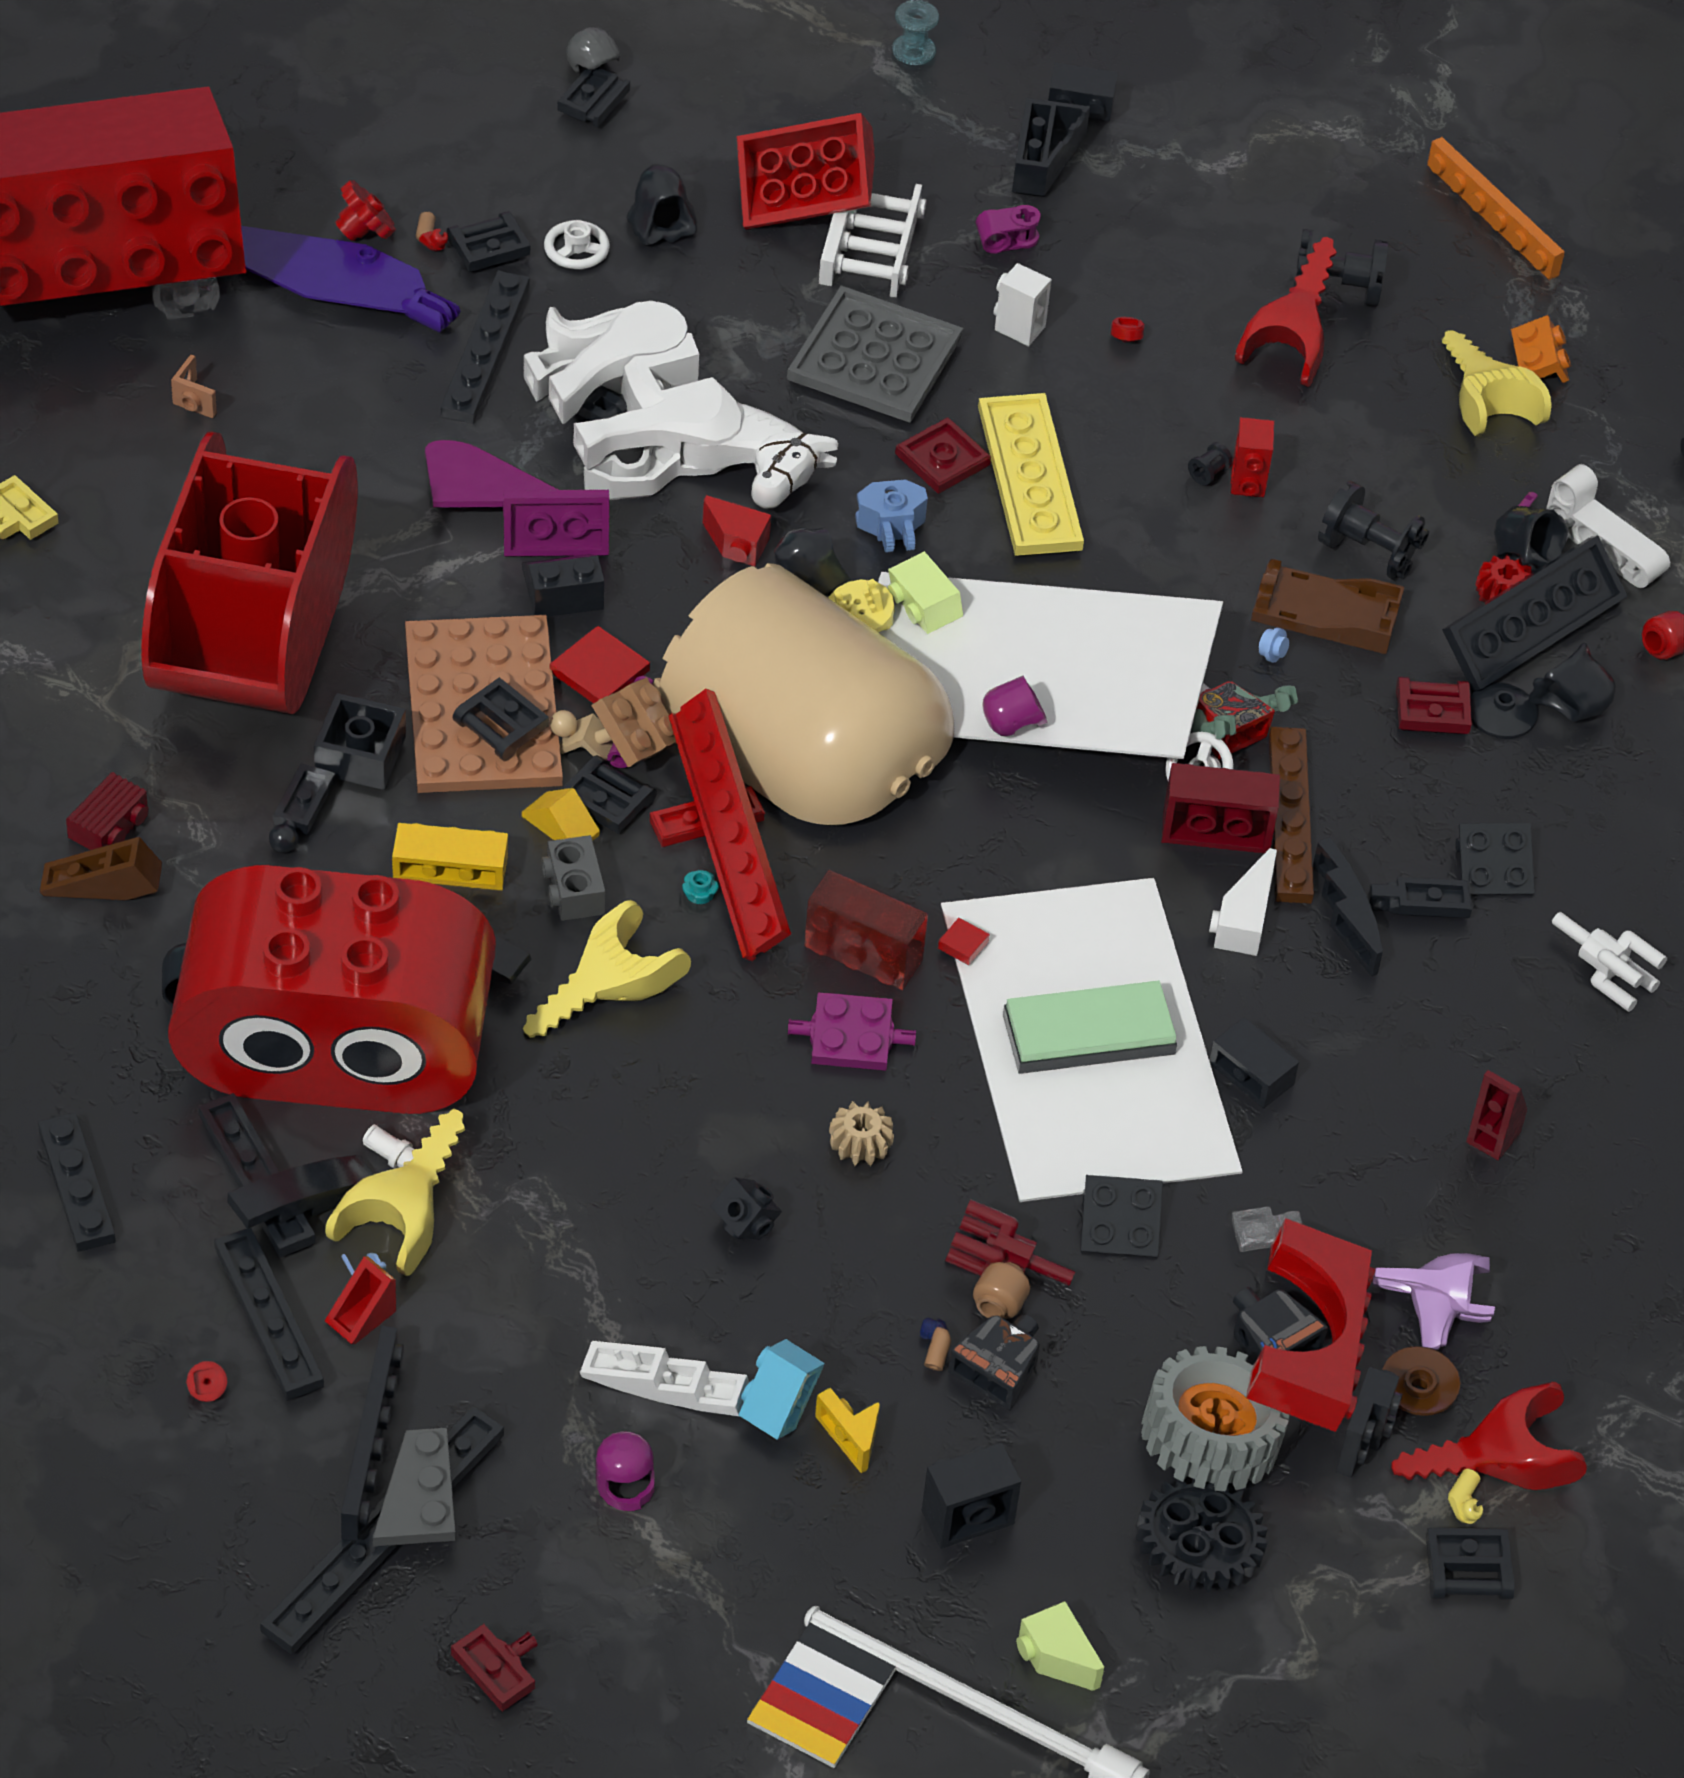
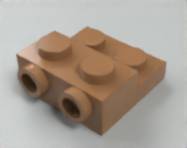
[591,677,676,768]

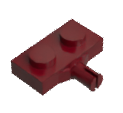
[451,1624,538,1712]

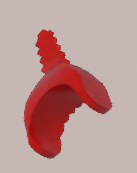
[1235,237,1337,387]
[1391,1382,1587,1490]

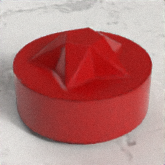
[1111,317,1145,342]
[187,1361,228,1402]

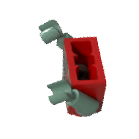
[1191,682,1298,759]

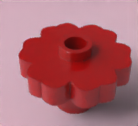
[335,180,396,241]

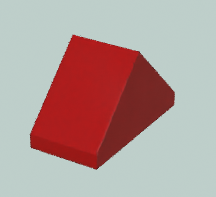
[324,1256,396,1344]

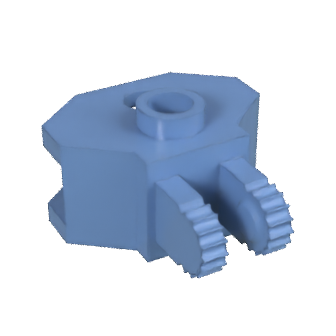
[855,480,928,552]

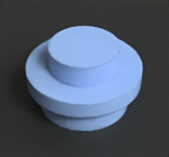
[1259,628,1289,663]

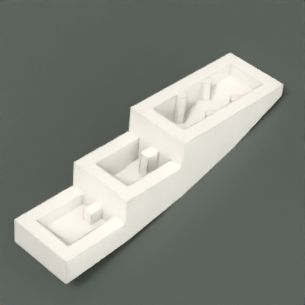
[580,1341,749,1416]

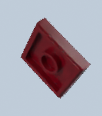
[895,417,991,494]

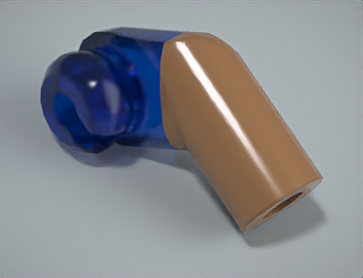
[920,1317,951,1371]

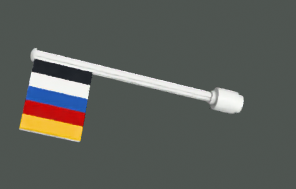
[747,1606,1150,1778]

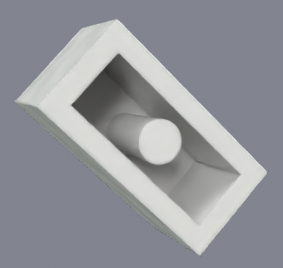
[994,263,1052,346]

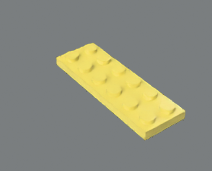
[978,393,1084,556]

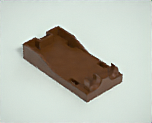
[1251,559,1405,654]

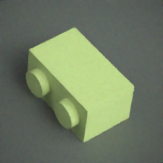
[888,551,963,634]

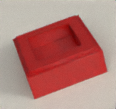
[938,918,990,965]

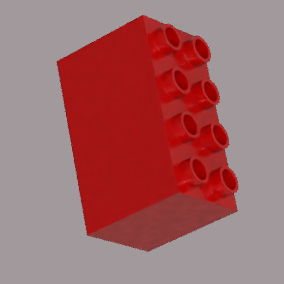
[0,86,246,306]

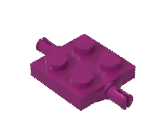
[788,992,916,1071]

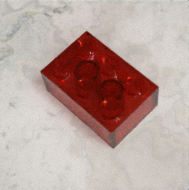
[804,870,928,990]

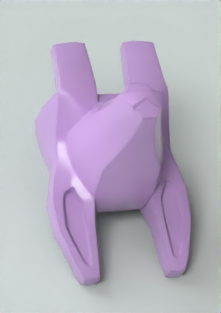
[1372,1253,1495,1350]

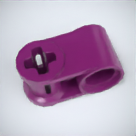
[975,205,1040,253]

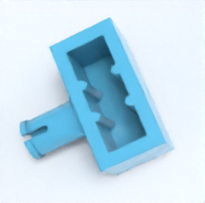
[739,1339,825,1440]

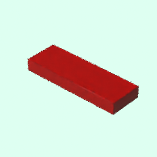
[650,786,765,847]

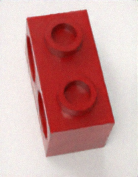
[1231,417,1274,497]

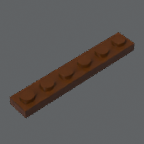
[1269,727,1314,904]

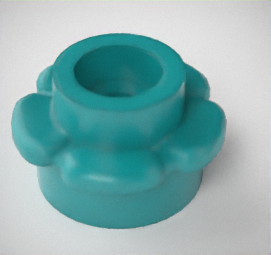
[682,870,719,904]

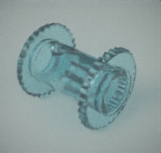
[892,0,939,65]

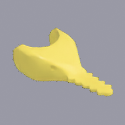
[1442,331,1551,436]
[523,900,691,1038]
[326,1109,465,1276]

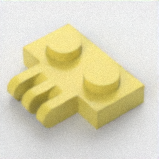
[0,475,59,540]

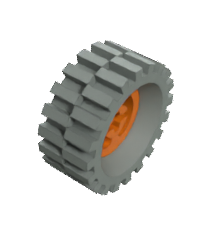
[1141,1346,1290,1491]

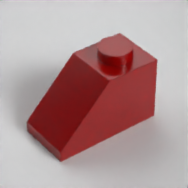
[703,495,771,567]

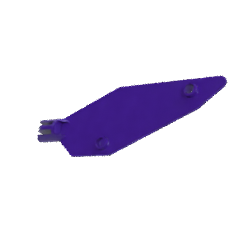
[241,226,460,333]

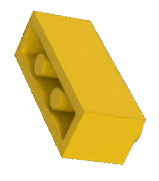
[392,823,508,891]

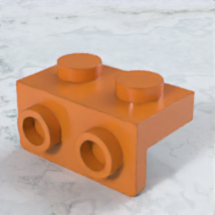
[1511,315,1571,383]

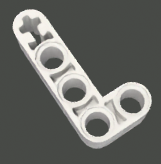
[1546,464,1670,588]

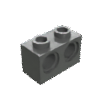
[541,835,606,921]

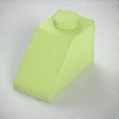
[1016,1602,1104,1691]

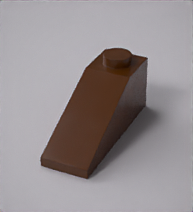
[39,837,163,900]

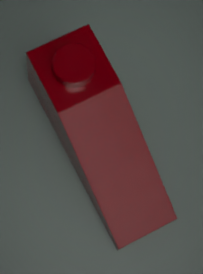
[1466,1070,1527,1161]

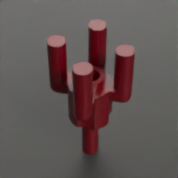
[945,1199,1075,1286]

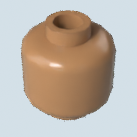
[973,1262,1031,1319]

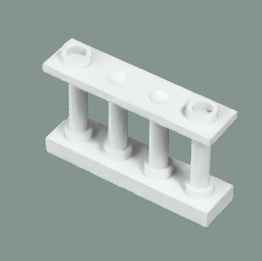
[819,184,926,298]

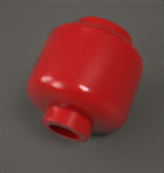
[1642,610,1684,660]

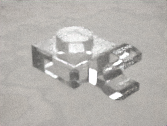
[1231,1206,1302,1252]

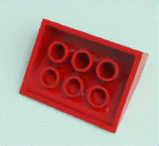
[737,113,875,230]

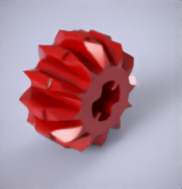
[1475,554,1532,602]

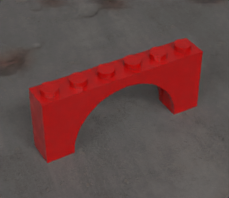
[1246,1218,1375,1432]

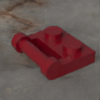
[1396,677,1472,734]

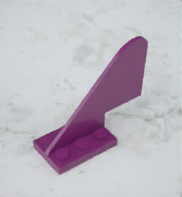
[425,440,609,556]

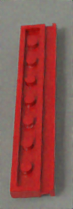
[668,689,791,961]

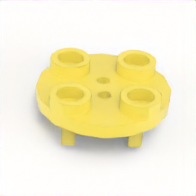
[828,578,895,633]

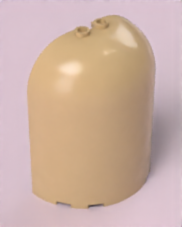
[653,563,954,825]

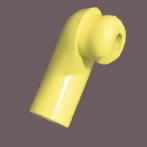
[1448,1469,1483,1524]

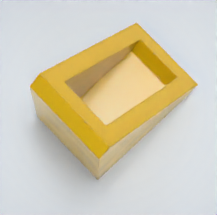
[522,788,600,841]

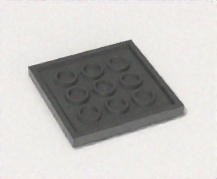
[787,286,963,423]

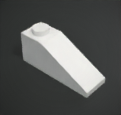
[1209,848,1277,956]

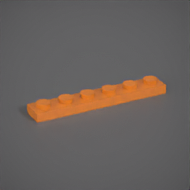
[1427,137,1565,280]

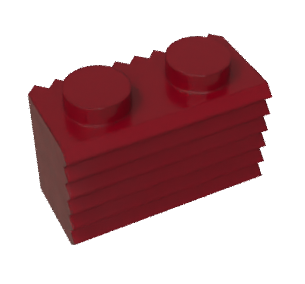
[66,772,149,850]

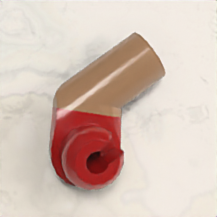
[416,212,448,251]

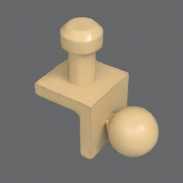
[550,710,613,761]

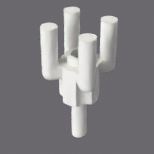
[1552,912,1667,1012]

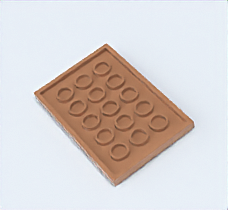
[405,615,563,793]

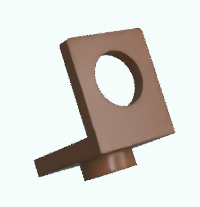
[171,354,217,418]

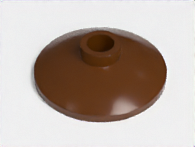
[1383,1346,1460,1416]

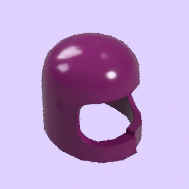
[982,675,1048,736]
[595,1431,655,1511]

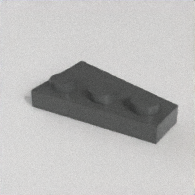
[373,1428,455,1546]

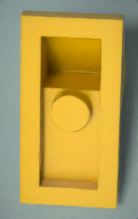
[815,1388,880,1473]

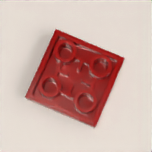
[549,626,650,704]

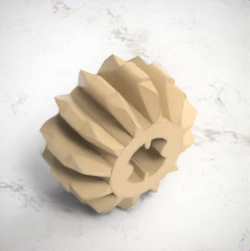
[829,1101,894,1166]

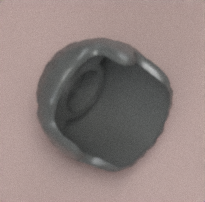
[566,27,621,73]

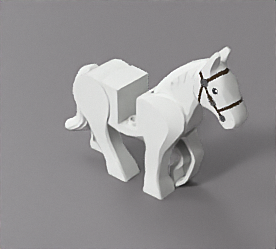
[524,301,838,509]

